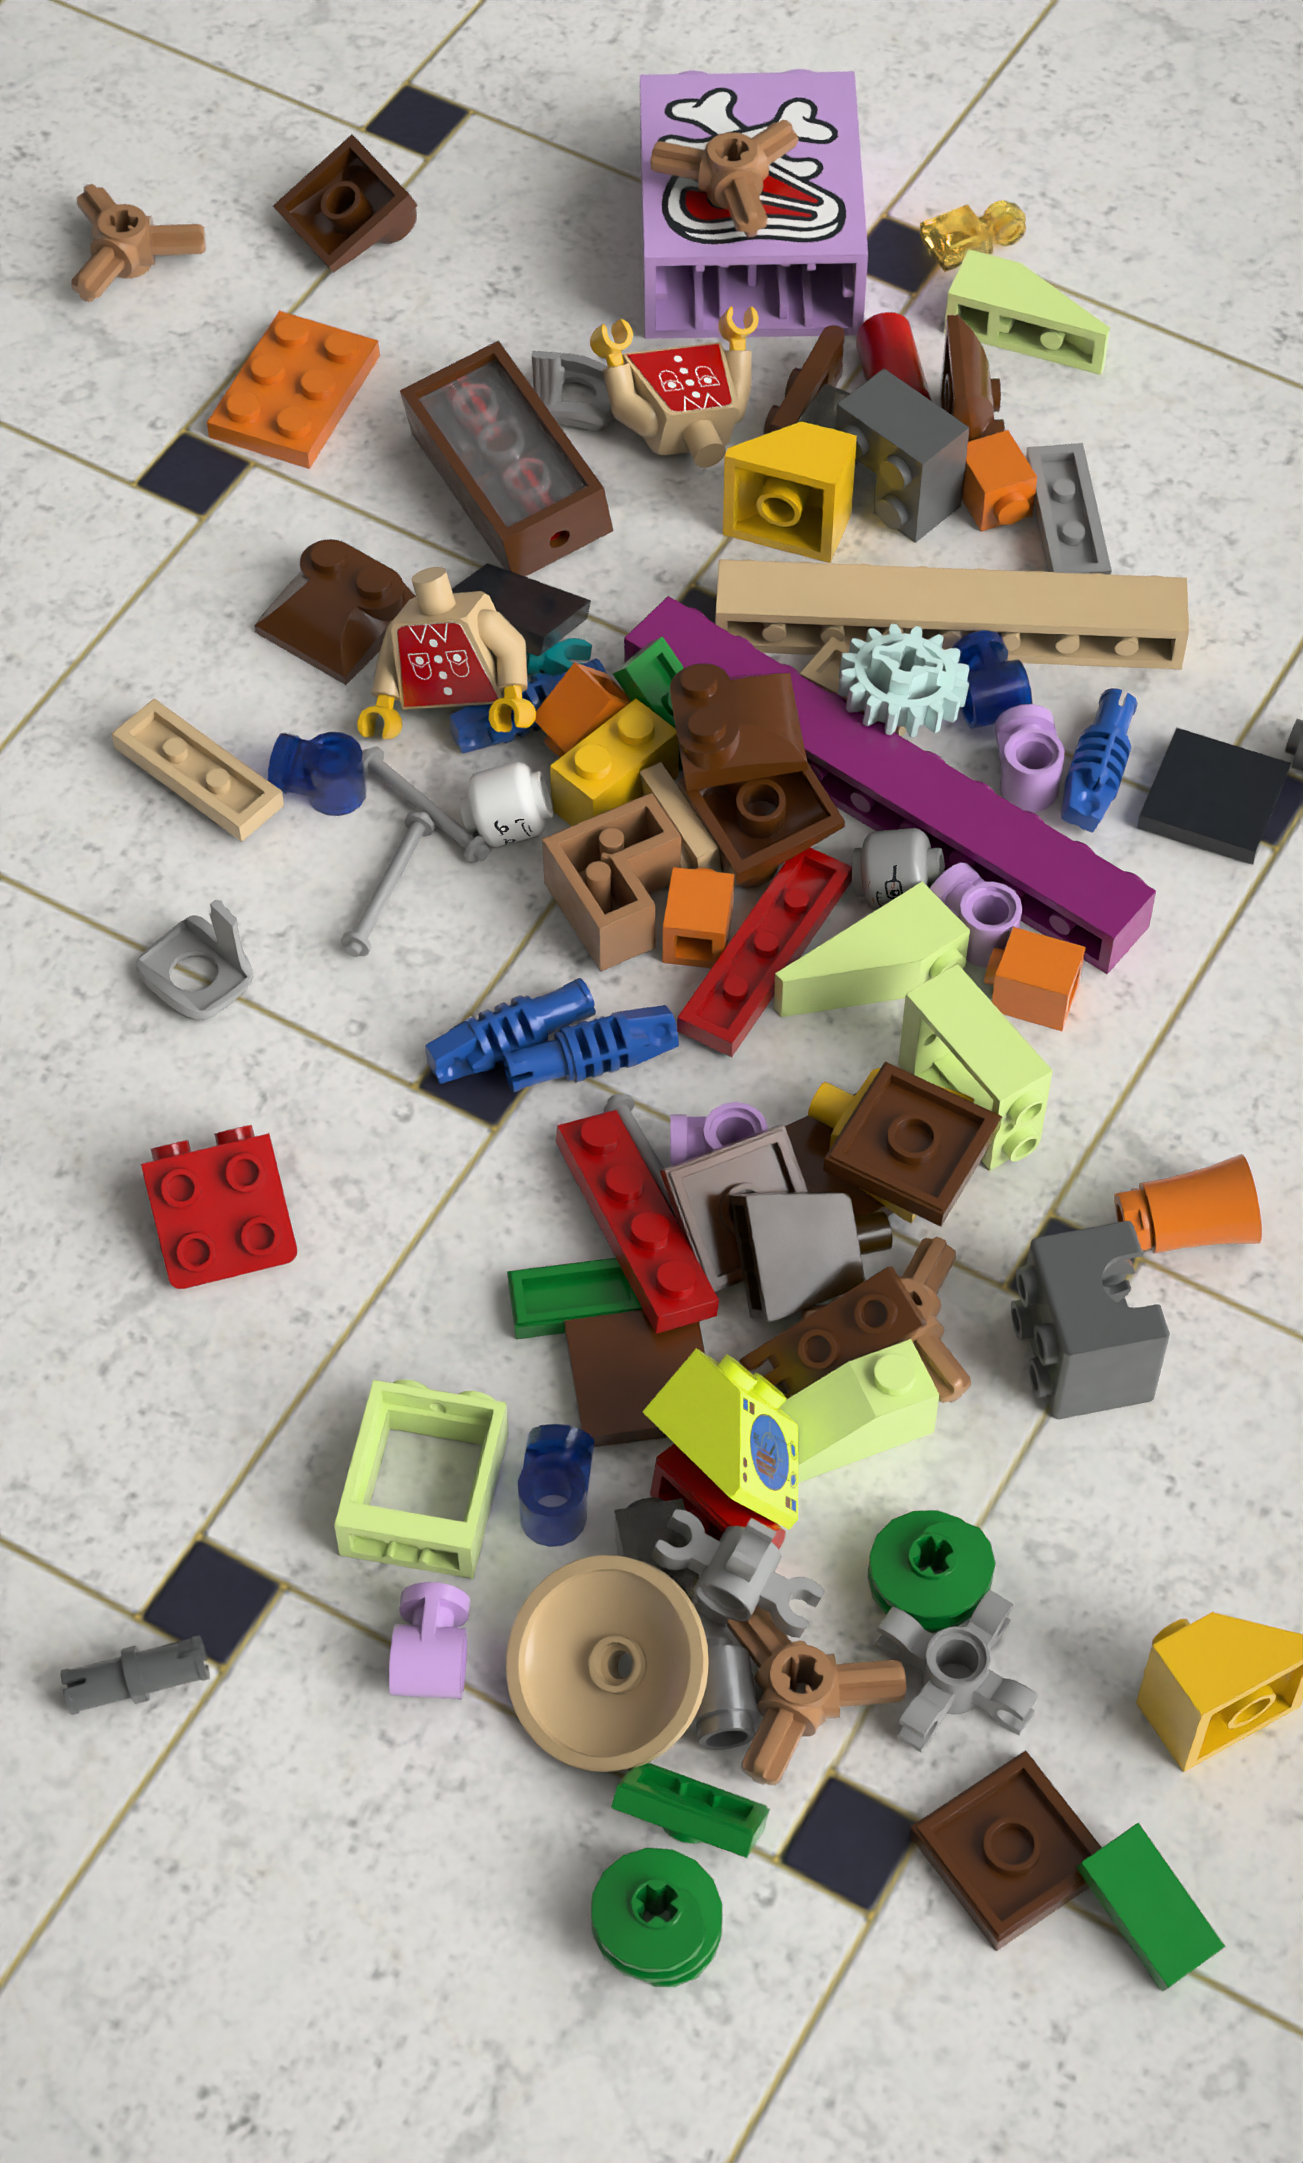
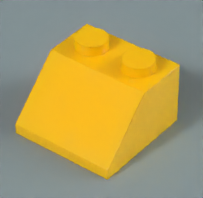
[723,421,857,563]
[1136,1612,1303,1772]

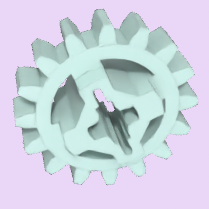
[838,624,969,737]

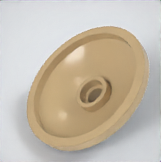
[506,1555,709,1772]

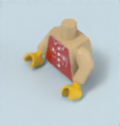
[590,306,759,468]
[357,567,536,739]

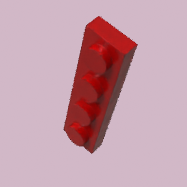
[677,847,852,1058]
[555,1110,719,1334]

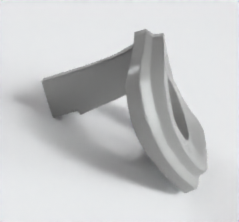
[524,351,614,431]
[135,900,253,1020]

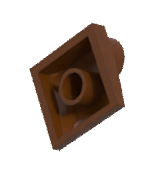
[273,134,418,273]
[940,315,1005,442]
[254,539,416,685]
[670,663,808,791]
[678,763,845,887]

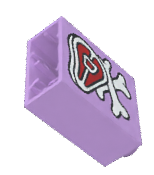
[640,69,868,339]

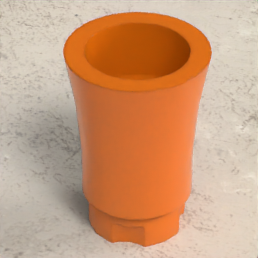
[1114,1154,1262,1254]

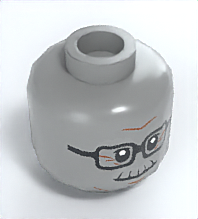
[852,828,945,910]

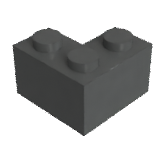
[835,368,969,543]

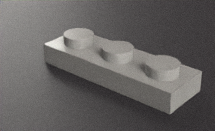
[1026,443,1112,575]

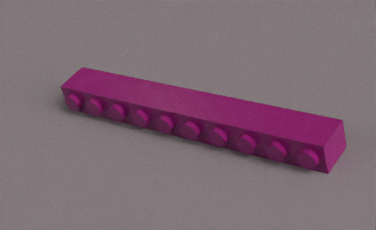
[624,596,1156,974]

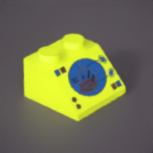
[643,1348,798,1530]

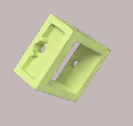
[898,964,1053,1171]
[334,1379,509,1579]

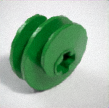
[867,1510,995,1633]
[591,1848,723,1987]

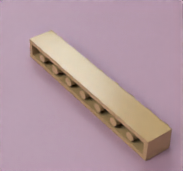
[716,559,1189,670]

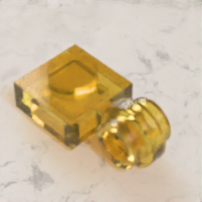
[920,200,1026,272]

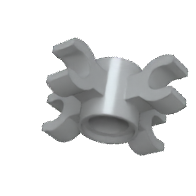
[651,1509,825,1638]
[875,1590,1038,1753]

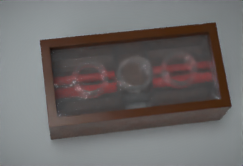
[399,340,614,577]

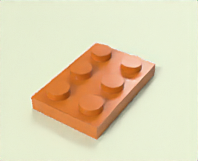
[207,311,380,469]

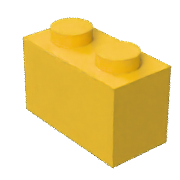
[550,699,679,826]

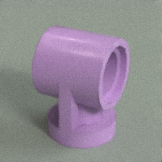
[995,704,1065,812]
[930,862,1022,968]
[670,1102,768,1166]
[389,1582,470,1699]

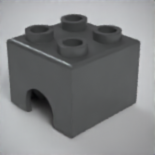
[1011,1221,1170,1419]

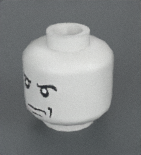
[460,762,554,847]

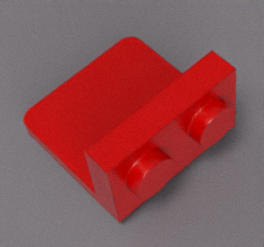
[141,1125,297,1289]

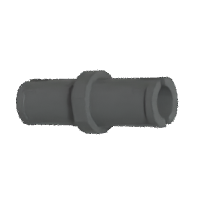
[60,1634,210,1715]

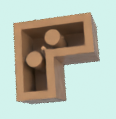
[542,793,681,972]

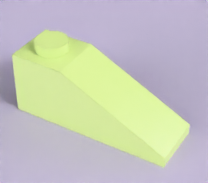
[944,249,1110,375]
[774,881,970,1017]
[780,1339,939,1483]

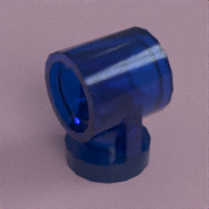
[952,630,1032,729]
[268,732,367,816]
[517,1424,594,1547]

